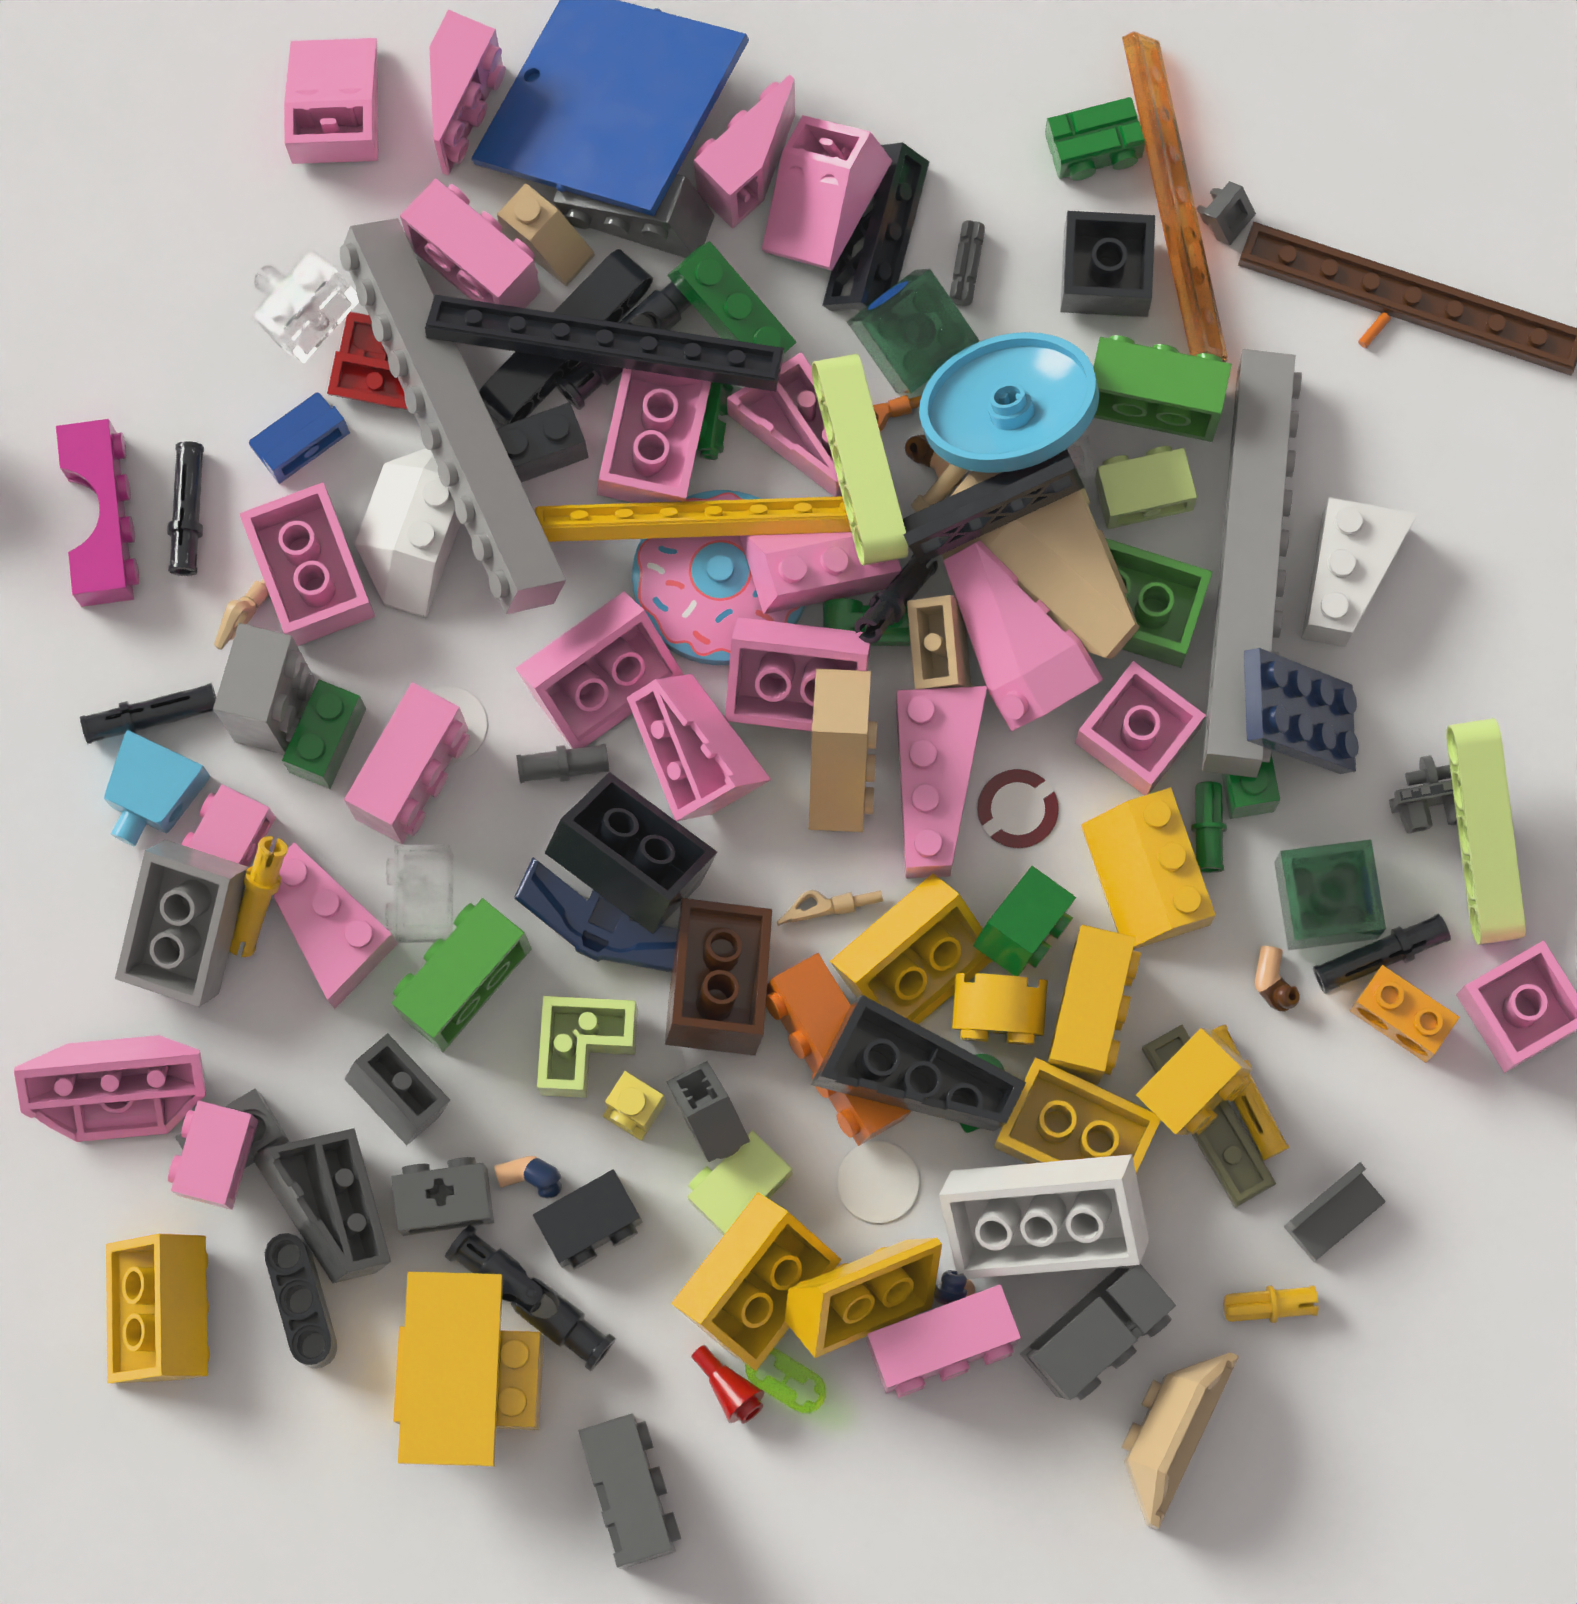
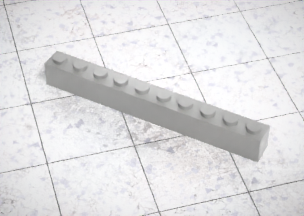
[340,218,566,614]
[1202,349,1302,778]

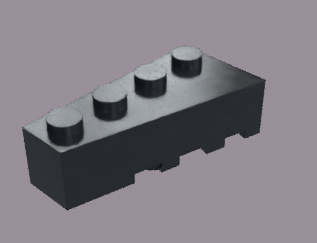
[811,995,1026,1131]

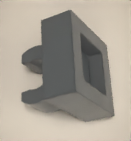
[1196,181,1256,245]

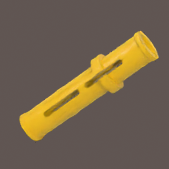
[229,836,288,957]
[1213,1024,1290,1161]

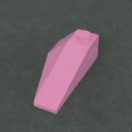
[943,540,1103,731]

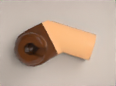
[904,435,962,486]
[1254,946,1300,1012]

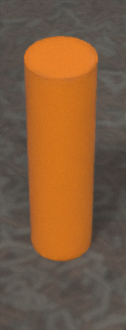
[1358,312,1391,348]

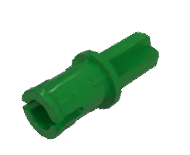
[1191,781,1227,873]

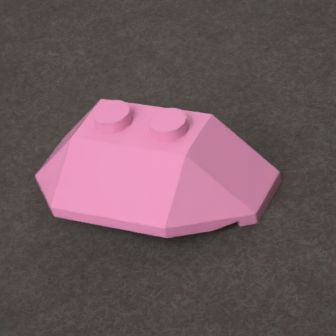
[14,1035,206,1142]

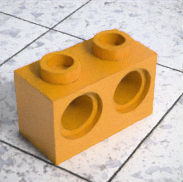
[1350,965,1460,1063]

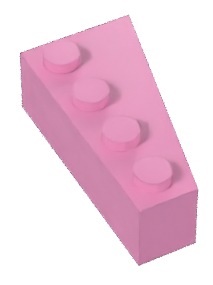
[896,686,987,878]

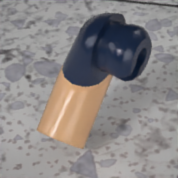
[494,1156,562,1199]
[934,1270,975,1305]

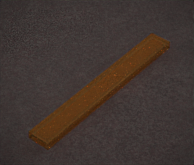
[1122,31,1228,362]

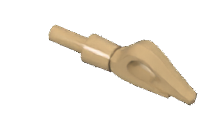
[214,579,269,650]
[777,890,883,926]

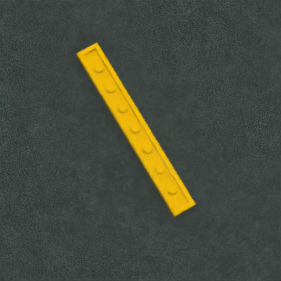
[535,496,851,542]

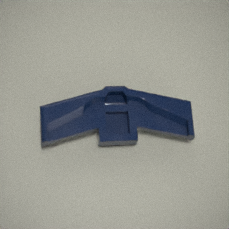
[514,857,677,973]

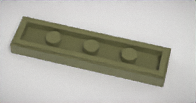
[1142,1025,1276,1208]

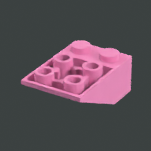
[429,10,506,175]
[284,38,378,164]
[694,75,795,229]
[762,115,892,271]

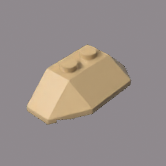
[1121,1352,1239,1529]

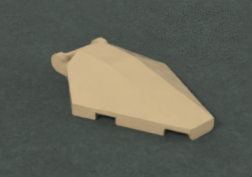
[911,464,1140,659]

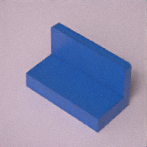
[249,392,350,484]

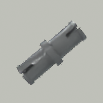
[516,744,609,783]

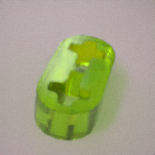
[745,1348,826,1414]

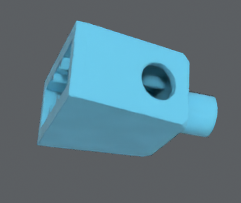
[104,730,210,846]

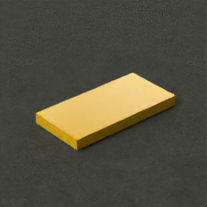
[398,1271,503,1467]

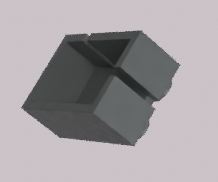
[1020,1264,1176,1400]

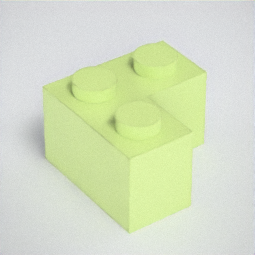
[537,996,638,1098]

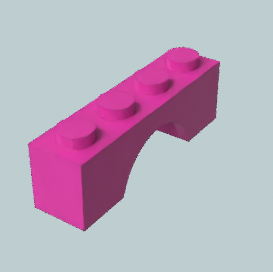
[56,419,139,607]

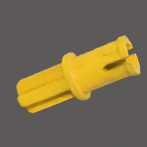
[1223,1285,1319,1323]

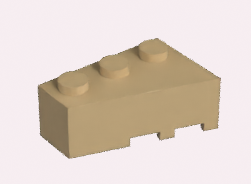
[809,668,878,832]

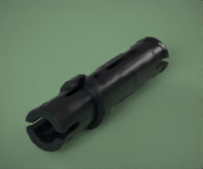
[167,441,204,576]
[855,554,938,644]
[80,683,216,744]
[1313,913,1451,994]

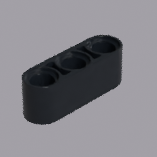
[264,1233,337,1368]

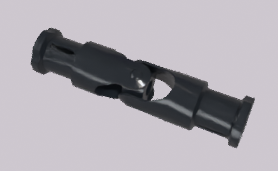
[554,282,691,410]
[445,1225,616,1371]

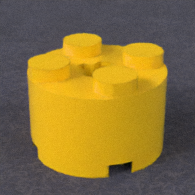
[952,973,1048,1045]

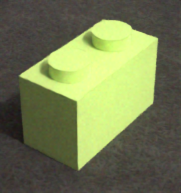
[1095,446,1197,529]
[687,1130,793,1236]

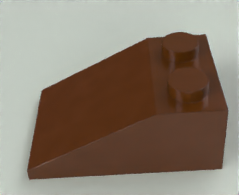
[665,898,772,1056]

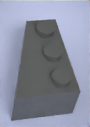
[553,174,715,258]
[253,1128,391,1283]
[578,1413,681,1569]

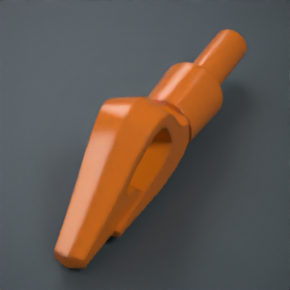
[873,395,922,431]

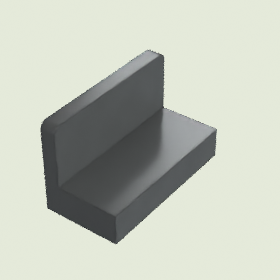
[1284,1162,1386,1262]

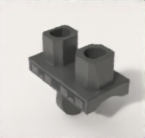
[1389,755,1457,834]

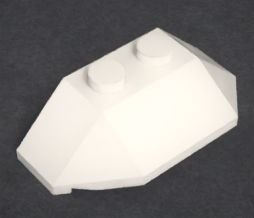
[355,448,461,618]

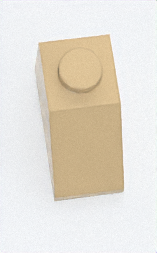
[497,183,595,286]

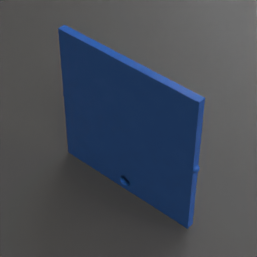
[471,0,749,216]

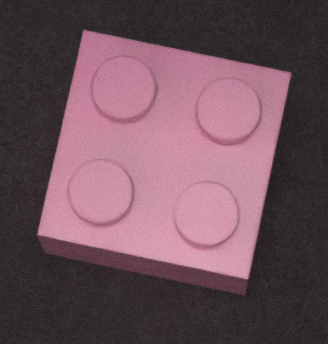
[1075,661,1206,795]
[1456,940,1577,1073]

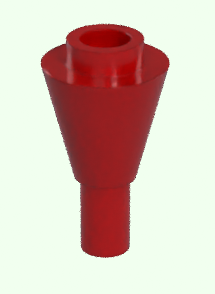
[691,1345,765,1424]

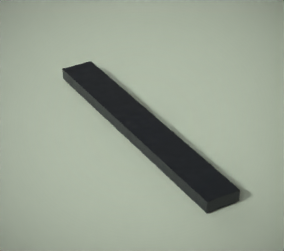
[425,295,784,392]

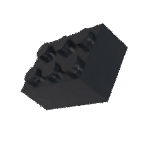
[545,772,718,934]

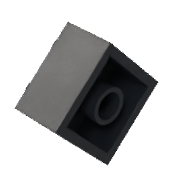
[1060,211,1155,317]

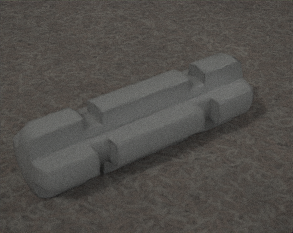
[949,220,985,306]

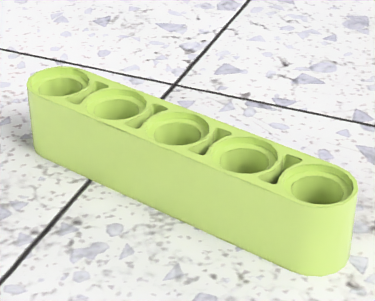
[812,354,908,566]
[1446,718,1526,945]

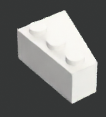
[1301,497,1418,647]

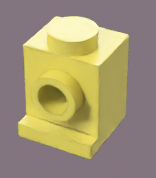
[603,1071,666,1141]

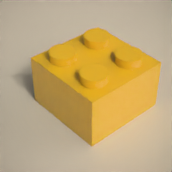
[1136,1028,1253,1135]

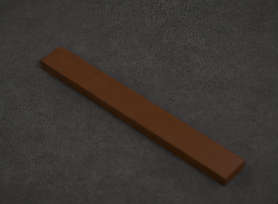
[1238,221,1577,376]

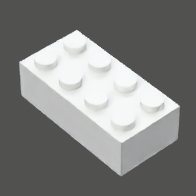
[939,1154,1150,1279]

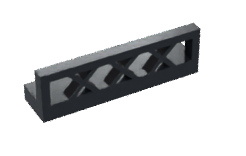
[822,142,930,321]
[903,449,1085,564]

